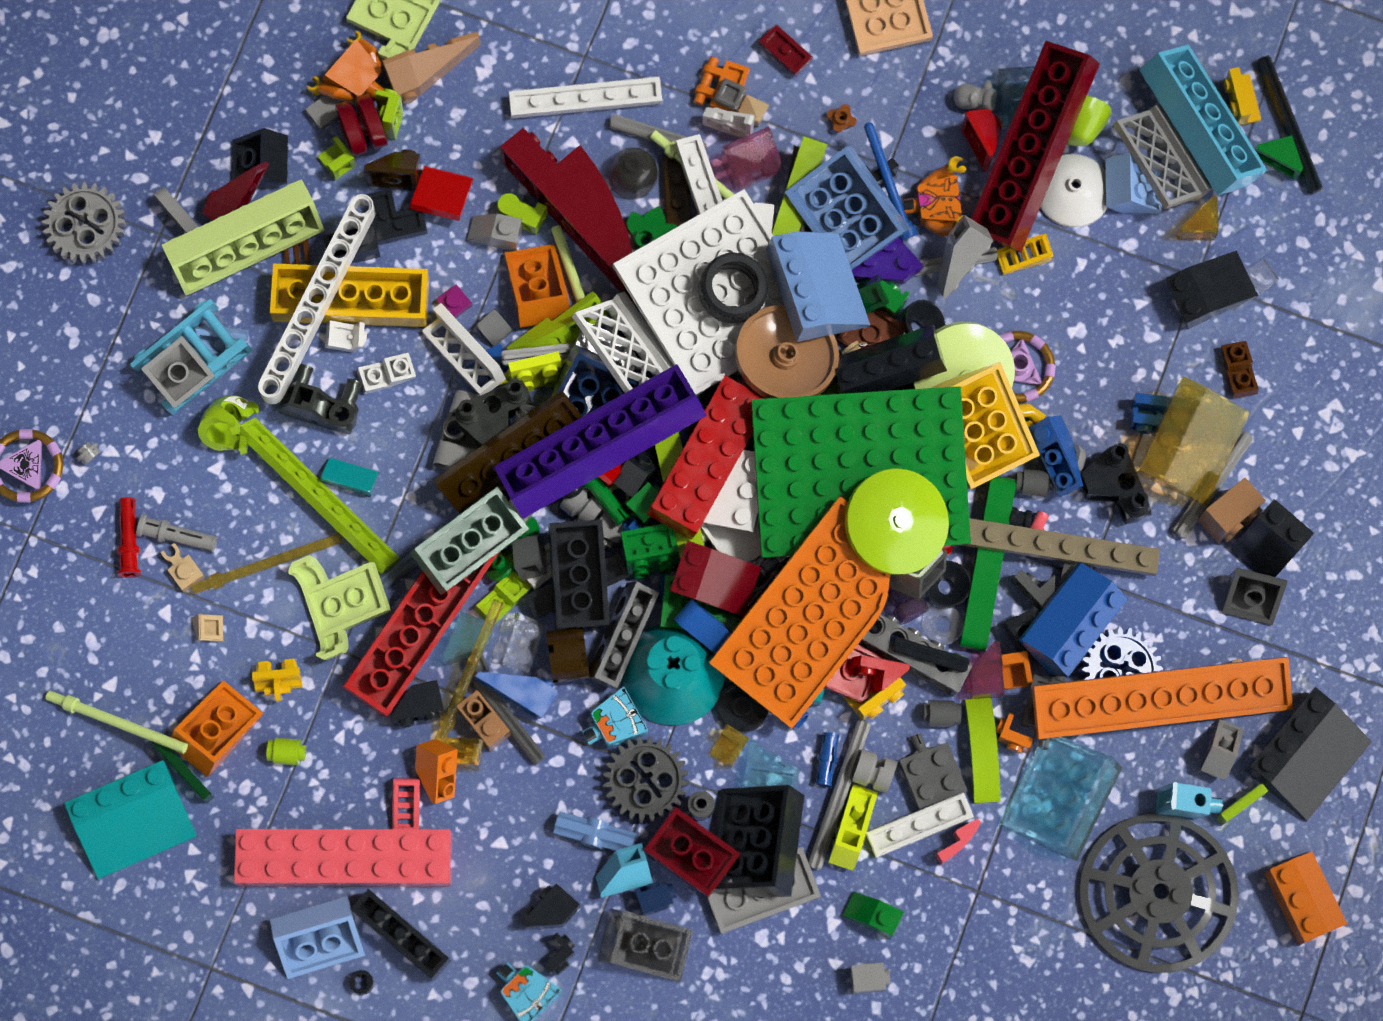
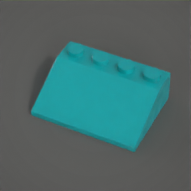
[64,760,198,880]

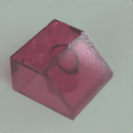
[721,126,781,189]

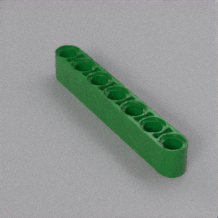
[959,476,1017,652]

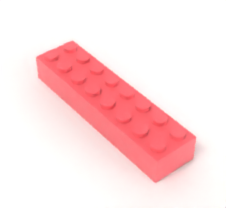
[235,829,452,887]

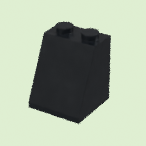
[1230,499,1314,577]

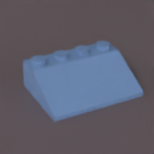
[785,146,910,270]
[766,232,870,342]

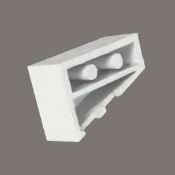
[703,450,758,533]

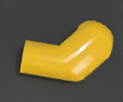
[1018,403,1047,423]

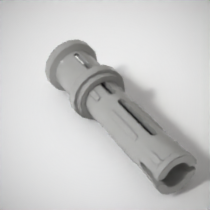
[136,514,218,552]

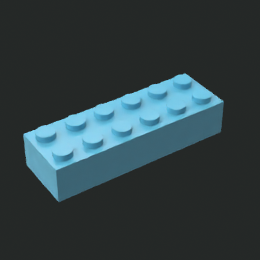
[1139,45,1267,196]

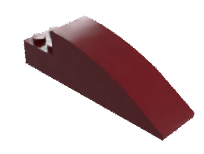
[500,127,637,308]

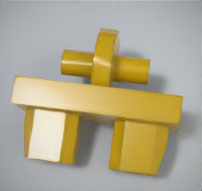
[252,659,303,702]

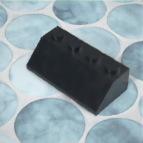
[835,324,947,394]

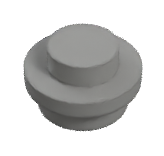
[76,442,100,465]

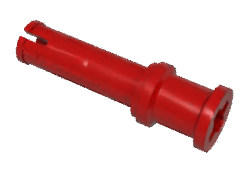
[117,497,141,578]

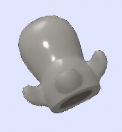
[954,80,997,111]

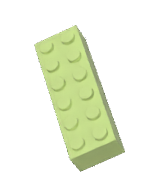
[161,179,325,296]

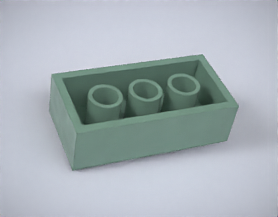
[410,487,529,595]

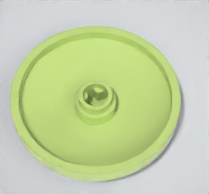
[912,322,1015,389]

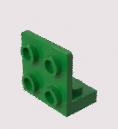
[621,524,679,579]

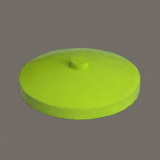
[844,469,949,575]

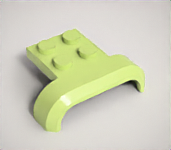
[346,0,440,59]
[288,555,391,660]

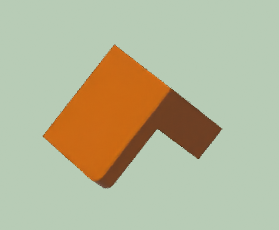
[999,651,1033,690]

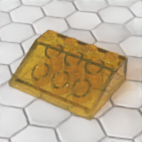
[1136,376,1250,506]

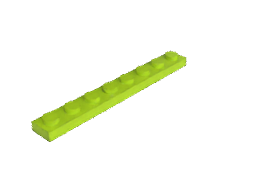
[238,417,400,574]

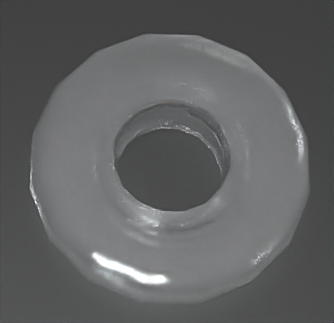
[922,606,963,645]

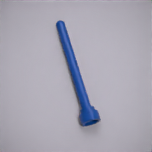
[864,122,918,241]

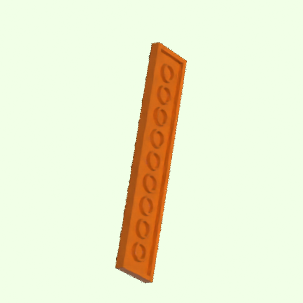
[1032,657,1293,739]

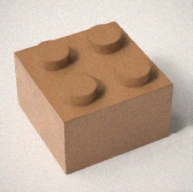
[1198,477,1266,544]

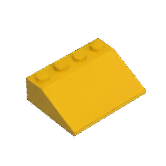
[932,362,1040,489]

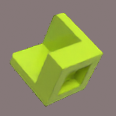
[319,136,356,181]

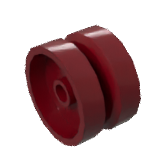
[335,93,388,157]

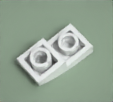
[357,353,416,394]

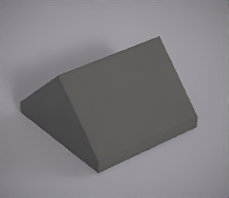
[1222,567,1287,626]

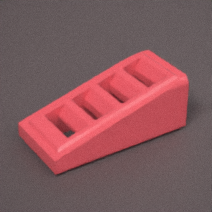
[392,777,420,830]

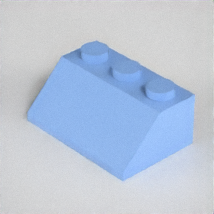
[270,896,365,979]

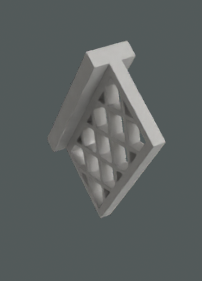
[1113,104,1212,209]

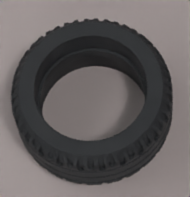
[698,252,769,324]

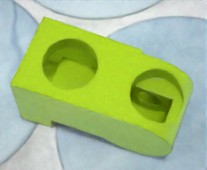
[498,193,548,235]

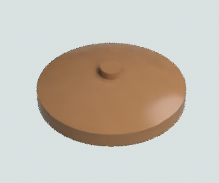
[735,305,839,399]

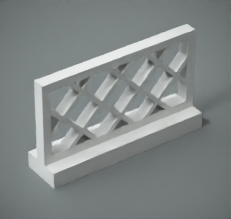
[572,292,674,393]

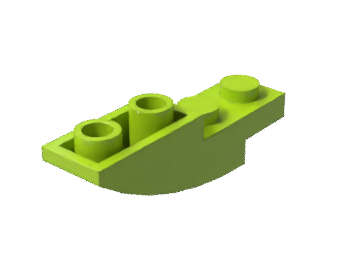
[506,291,608,350]

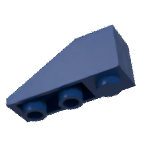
[1028,416,1083,498]

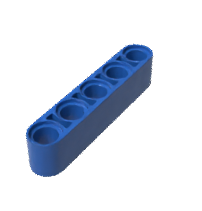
[674,599,732,653]

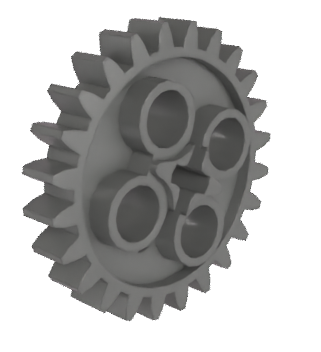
[603,736,689,823]

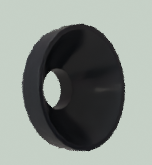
[902,300,945,333]
[926,561,971,608]

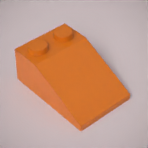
[504,244,569,328]
[171,680,263,778]

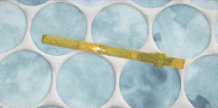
[191,533,343,594]
[435,599,503,743]

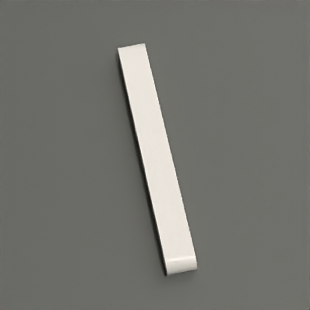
[258,194,375,404]

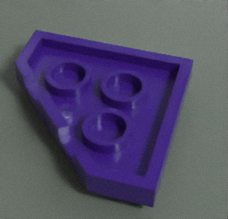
[851,238,924,284]

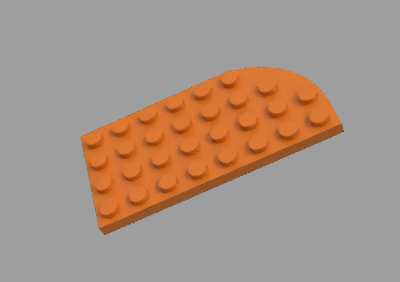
[708,496,891,729]

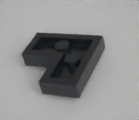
[366,189,427,244]

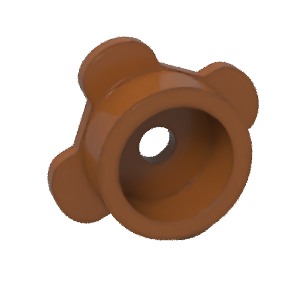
[827,104,857,133]

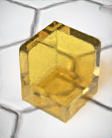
[710,724,749,769]

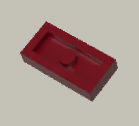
[759,24,813,77]

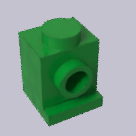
[880,280,910,319]

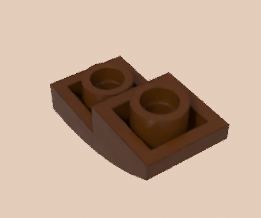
[1221,341,1259,399]

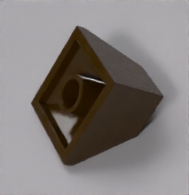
[364,149,422,191]

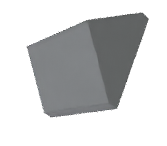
[141,335,215,409]

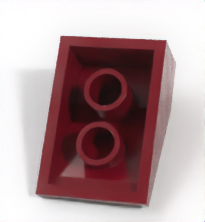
[670,540,761,617]
[644,807,740,897]

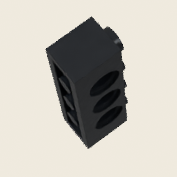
[351,889,451,981]

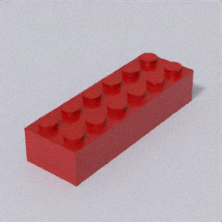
[646,375,766,540]

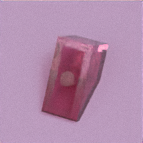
[965,641,1005,699]

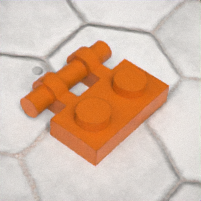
[693,56,750,112]

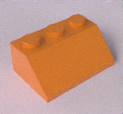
[1264,852,1347,946]

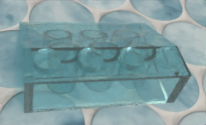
[1000,737,1122,861]

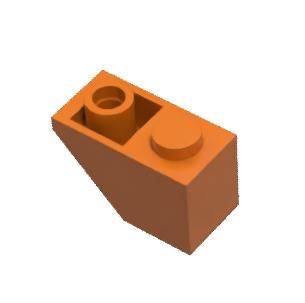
[415,739,458,804]

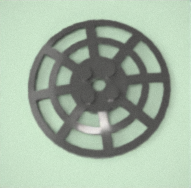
[1079,814,1239,973]

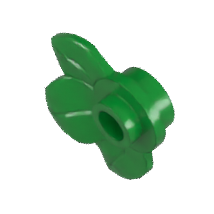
[627,206,678,250]

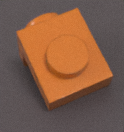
[996,713,1033,754]

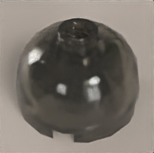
[607,147,658,200]

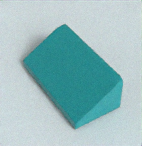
[320,458,379,497]

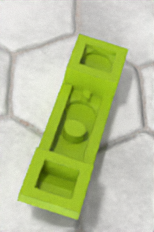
[965,698,1001,804]

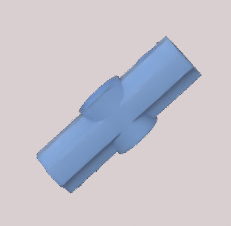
[553,811,636,852]

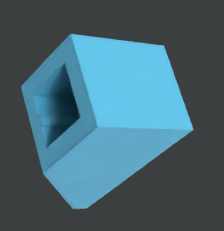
[596,843,653,898]

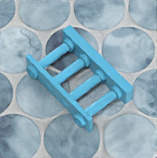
[130,299,253,415]

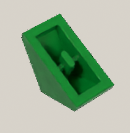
[1255,135,1303,180]

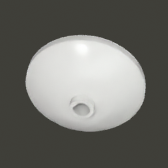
[1040,154,1107,228]

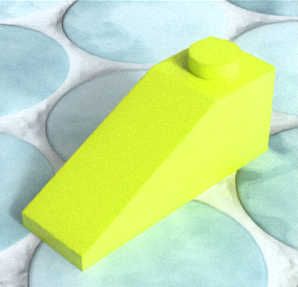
[828,784,878,871]

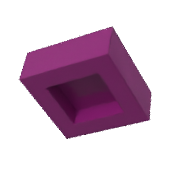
[436,284,472,318]

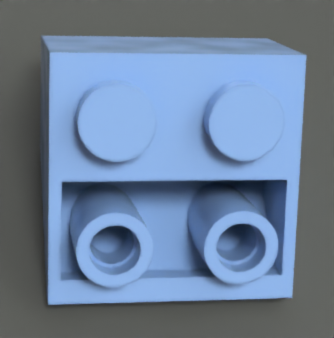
[1105,152,1162,214]

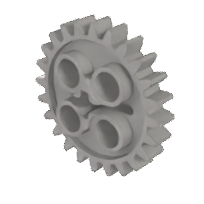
[42,182,127,265]

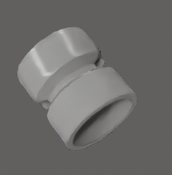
[560,485,604,521]
[852,749,898,794]

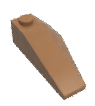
[383,32,481,104]

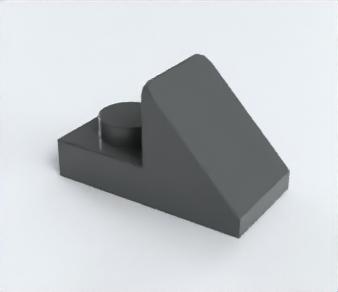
[1011,569,1055,612]

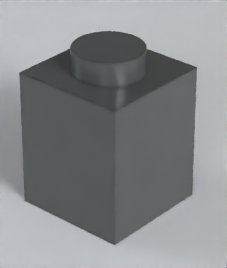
[512,535,547,580]

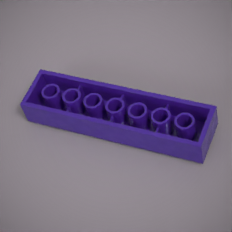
[494,364,707,519]

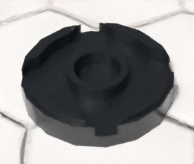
[716,683,768,734]

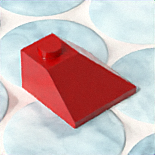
[961,109,1003,173]

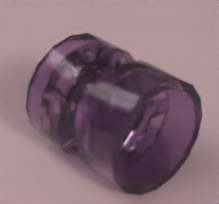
[886,587,929,625]

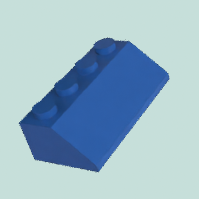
[1019,562,1128,677]

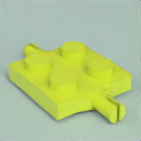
[499,351,566,392]

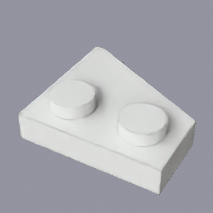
[702,107,755,141]

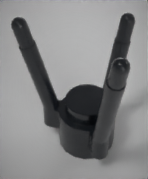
[747,554,783,607]

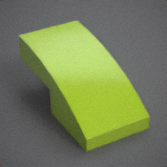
[474,570,532,628]

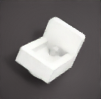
[325,321,367,353]

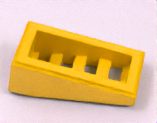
[997,233,1053,275]

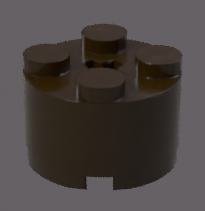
[546,627,590,683]

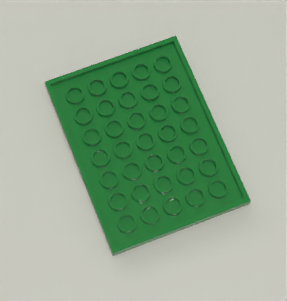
[751,386,971,558]

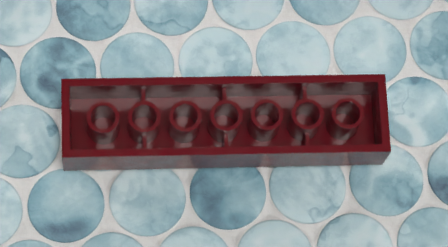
[971,41,1100,252]

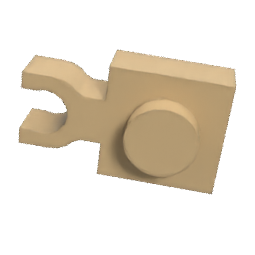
[161,543,205,592]

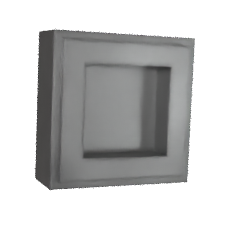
[713,78,747,112]

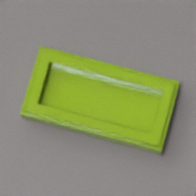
[1217,784,1268,826]

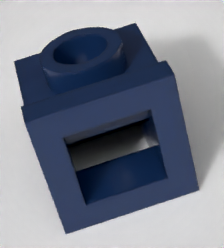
[634,881,677,917]

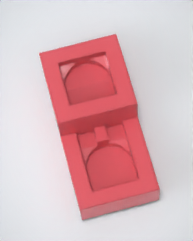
[935,818,981,866]

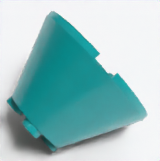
[621,624,725,726]

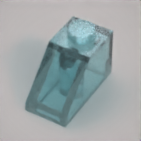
[441,612,494,666]

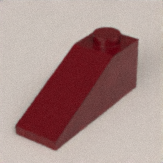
[202,161,270,221]

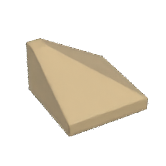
[738,95,769,127]
[192,614,224,642]

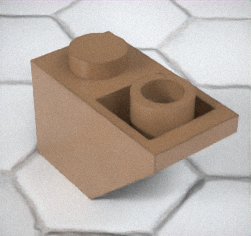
[456,690,511,752]

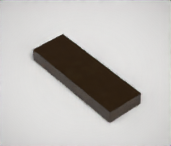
[662,155,691,226]

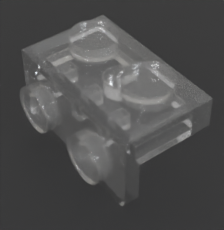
[491,613,544,673]

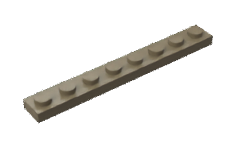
[959,518,1160,576]

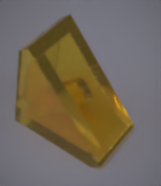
[1175,195,1219,241]
[444,737,485,771]

